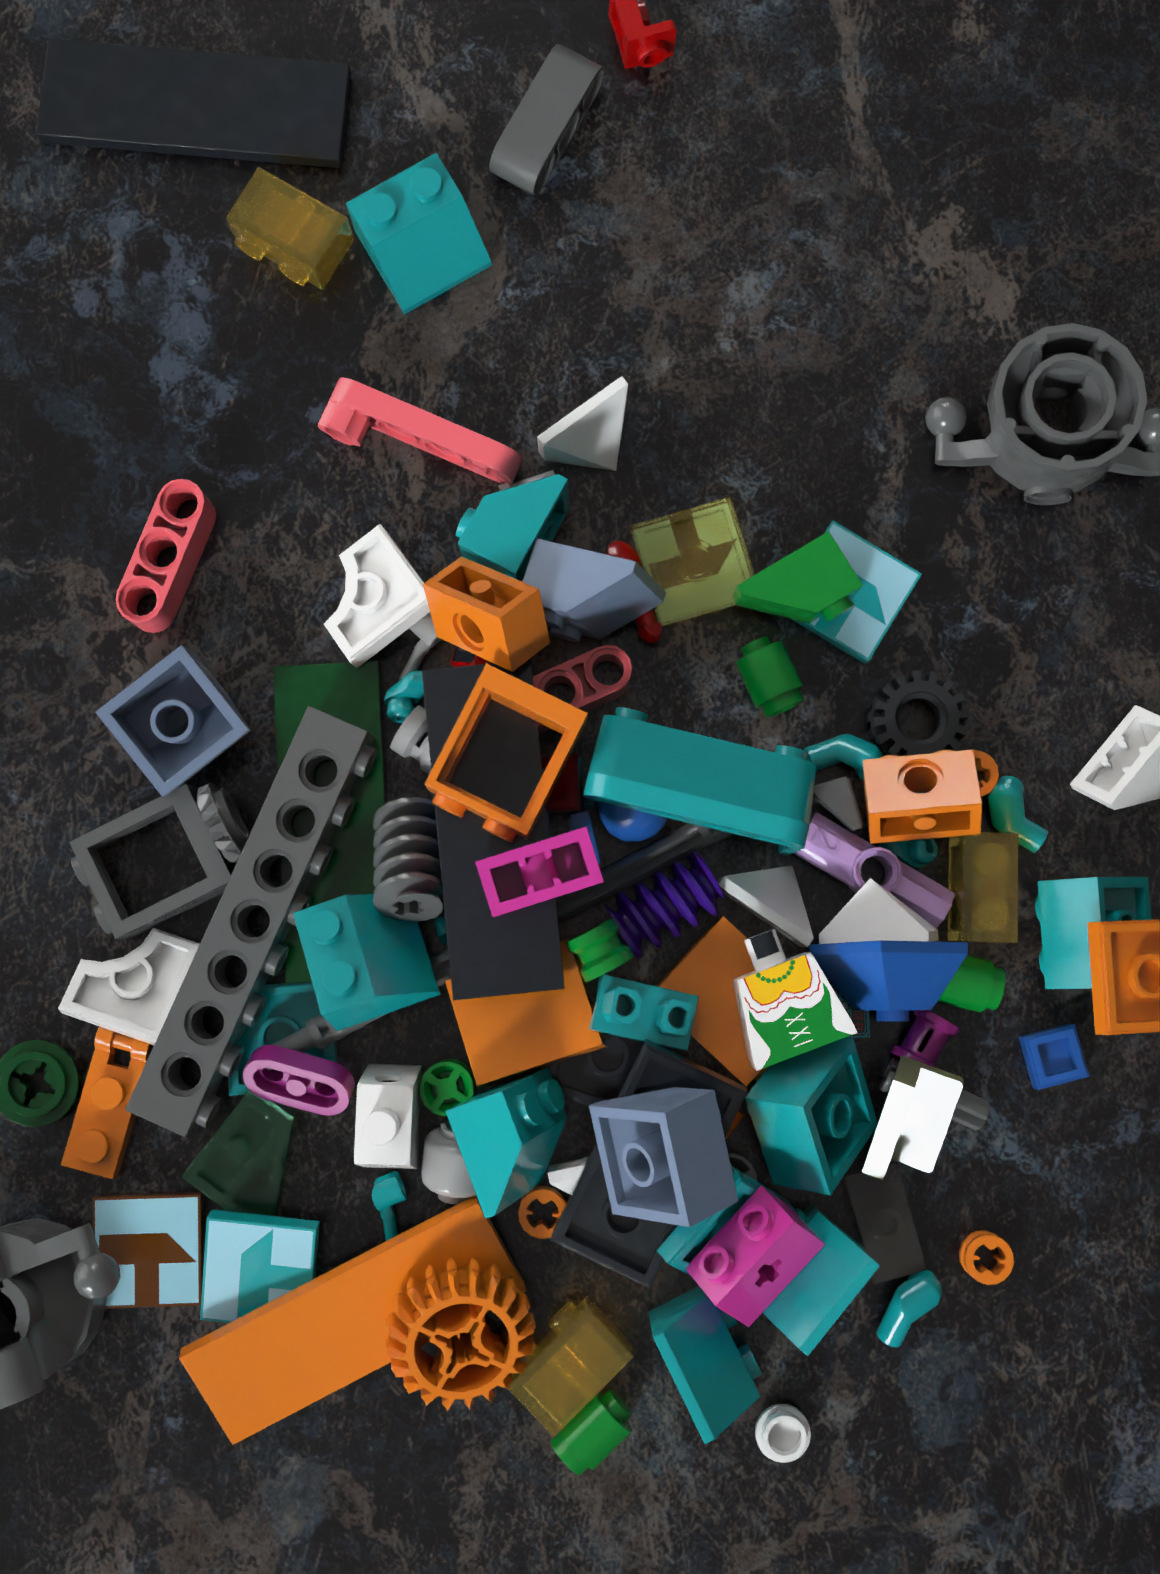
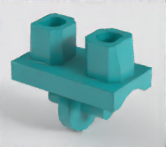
[589,974,698,1051]

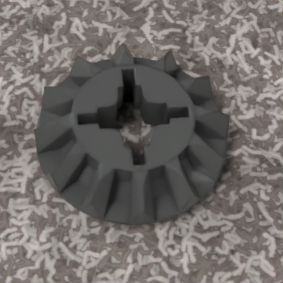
[197,782,250,864]

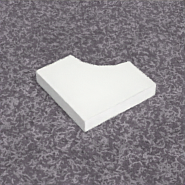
[324,524,430,668]
[58,928,200,1045]

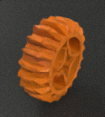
[385,1257,536,1411]

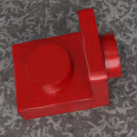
[608,0,677,69]

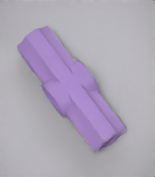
[794,812,955,928]

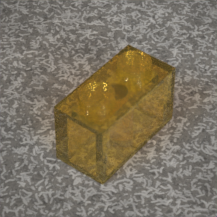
[226,167,354,290]
[948,832,1018,943]
[507,1296,634,1438]

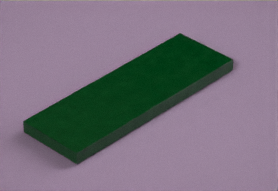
[273,660,387,983]

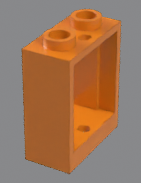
[424,663,588,843]

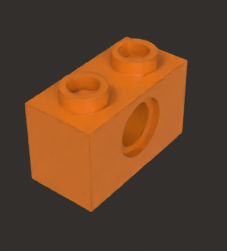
[423,556,550,672]
[862,749,982,844]

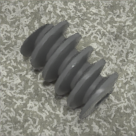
[373,797,443,922]

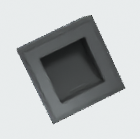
[812,776,864,832]

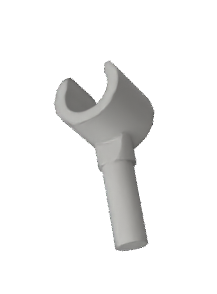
[399,612,442,679]

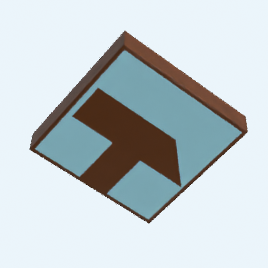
[92,1191,205,1309]

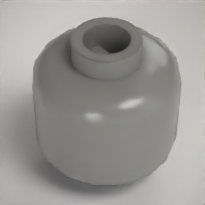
[421,1119,477,1204]

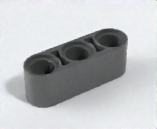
[489,43,605,196]

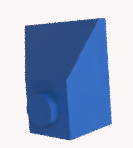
[809,940,968,1021]

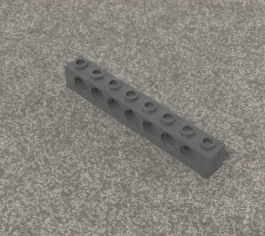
[125,706,377,1137]

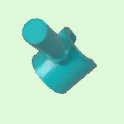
[372,1171,407,1241]

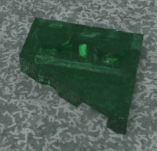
[181,1089,294,1216]

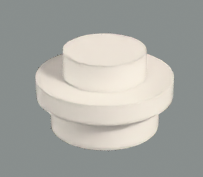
[755,1404,811,1463]

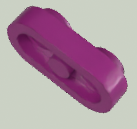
[243,1045,355,1116]

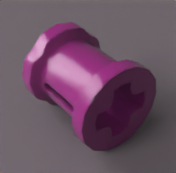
[891,1010,960,1068]

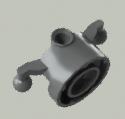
[925,323,1160,505]
[0,1218,120,1409]

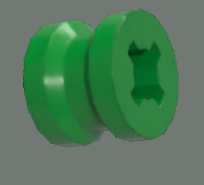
[565,917,634,982]
[420,1059,476,1116]

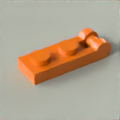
[61,1026,154,1179]

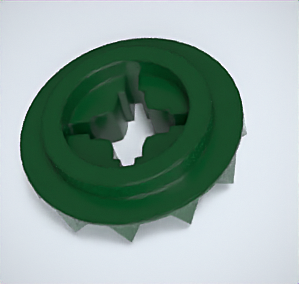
[0,1040,82,1127]

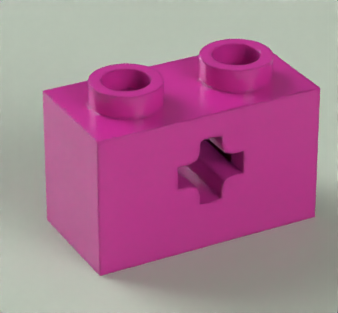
[475,827,604,917]
[686,1185,825,1327]

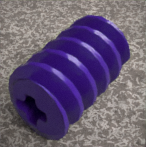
[603,850,724,959]

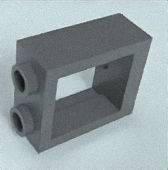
[69,784,236,939]

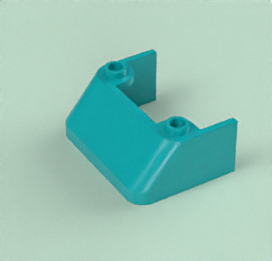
[583,707,816,856]

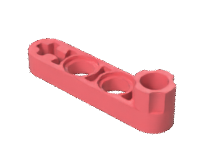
[318,377,523,484]

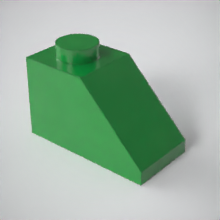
[732,531,863,624]

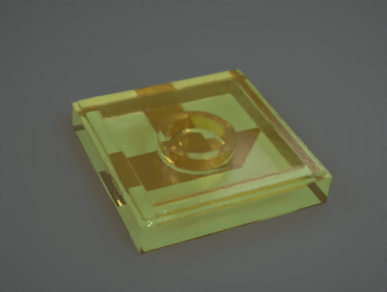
[630,497,754,626]

